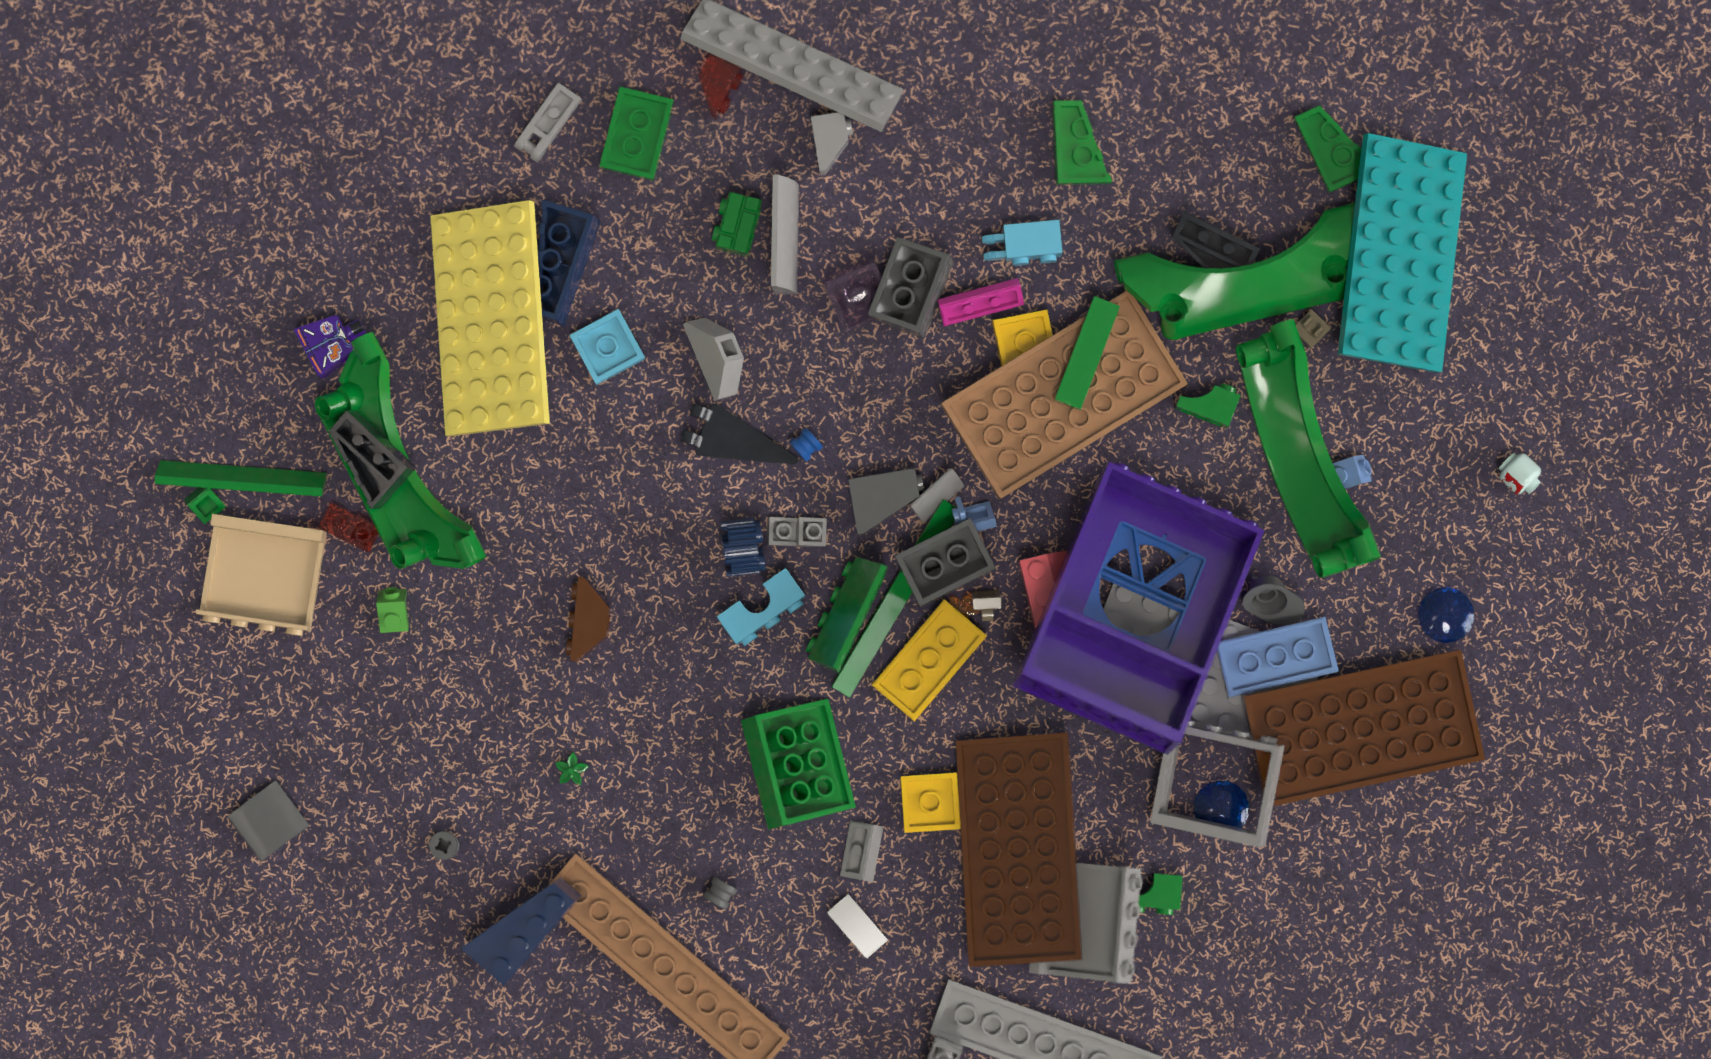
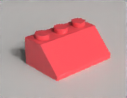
[1018,550,1068,629]

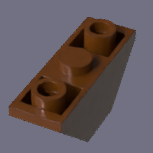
[566,577,611,662]

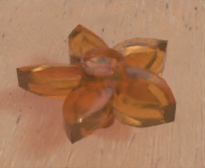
[950,593,980,620]

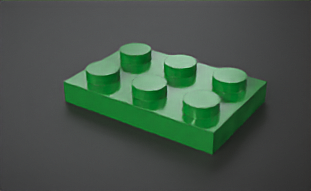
[599,87,674,181]

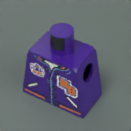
[294,315,366,379]

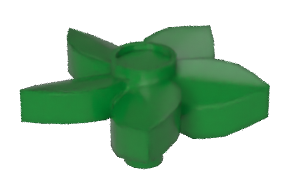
[555,752,589,785]

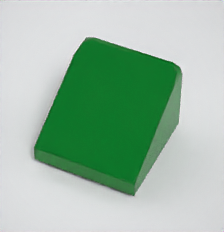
[184,487,226,524]

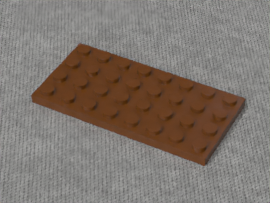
[1242,650,1485,806]
[956,732,1083,967]

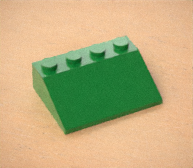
[806,557,887,674]
[741,699,856,830]

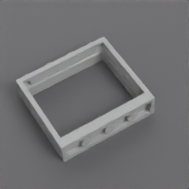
[1150,720,1285,847]

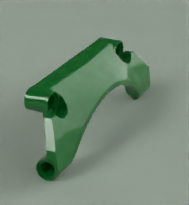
[1114,203,1355,340]
[314,332,487,569]

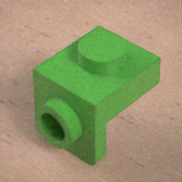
[376,587,409,633]

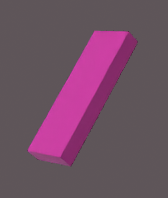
[937,278,1024,326]

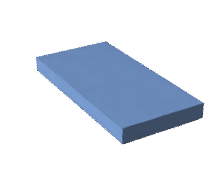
[1217,617,1339,698]

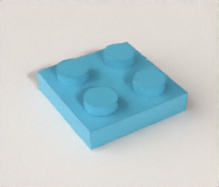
[570,309,645,385]

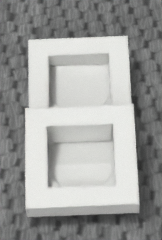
[827,894,888,959]

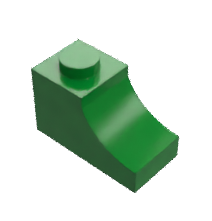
[1175,383,1241,429]

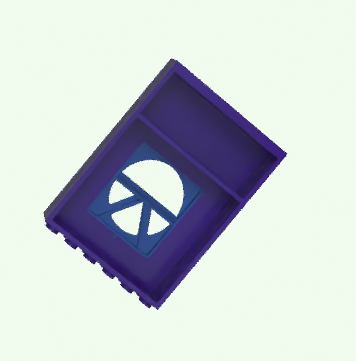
[1012,462,1265,755]

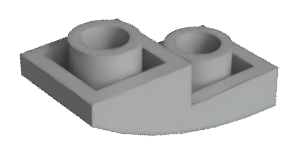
[767,517,827,547]

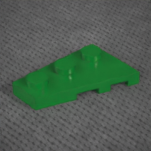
[1052,100,1112,185]
[1294,106,1361,193]

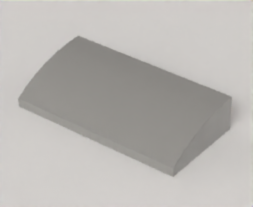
[771,175,799,295]

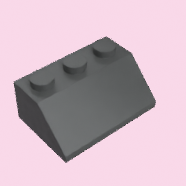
[868,237,954,339]
[895,518,996,608]

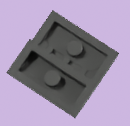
[227,781,309,862]

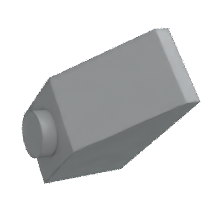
[811,112,853,176]

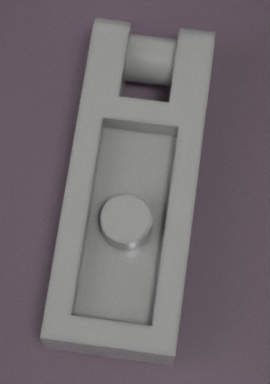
[514,83,582,163]

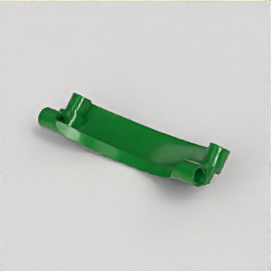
[1236,319,1381,578]

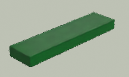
[1054,296,1120,411]

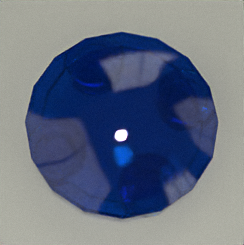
[1418,587,1475,643]
[1193,780,1249,828]

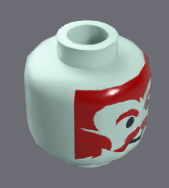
[1499,453,1541,495]

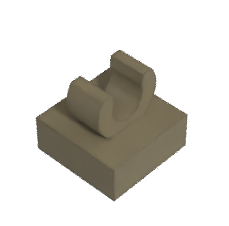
[1296,309,1331,349]
[972,590,1002,621]

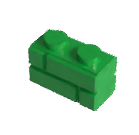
[712,192,762,257]

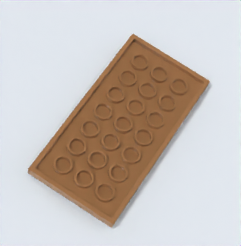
[940,291,1188,500]

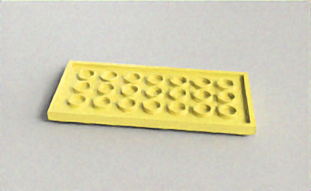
[431,200,550,436]

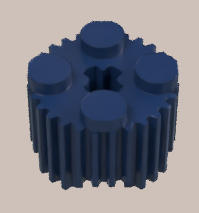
[720,518,765,577]

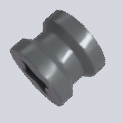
[429,831,459,860]
[703,877,738,910]

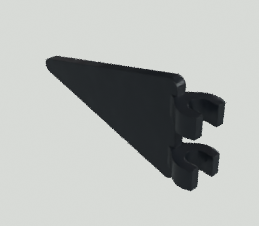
[680,403,798,465]

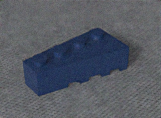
[538,199,600,327]
[461,877,582,986]

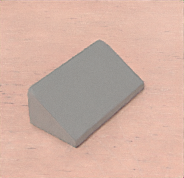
[910,469,964,522]
[840,820,883,882]

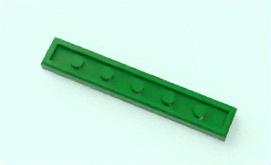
[154,460,327,497]

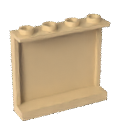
[196,514,327,636]

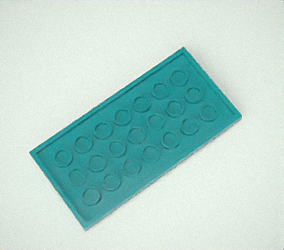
[1337,133,1467,373]

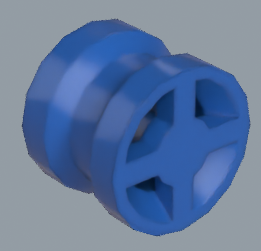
[788,427,823,463]

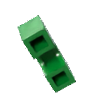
[1138,873,1183,915]

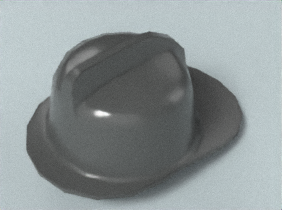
[1242,575,1305,625]

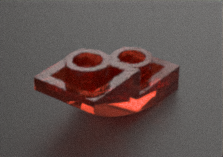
[318,503,379,553]

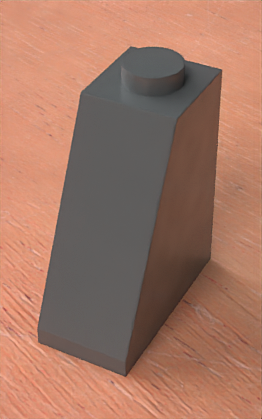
[848,468,924,537]

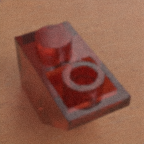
[699,53,744,120]

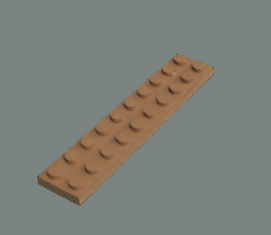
[547,854,791,1059]

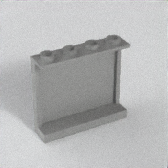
[1029,863,1142,983]

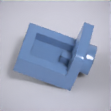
[1333,455,1372,489]
[952,497,997,532]

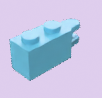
[982,220,1062,266]

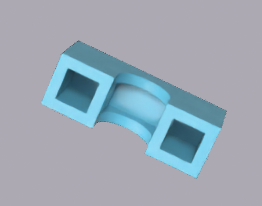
[717,568,805,646]

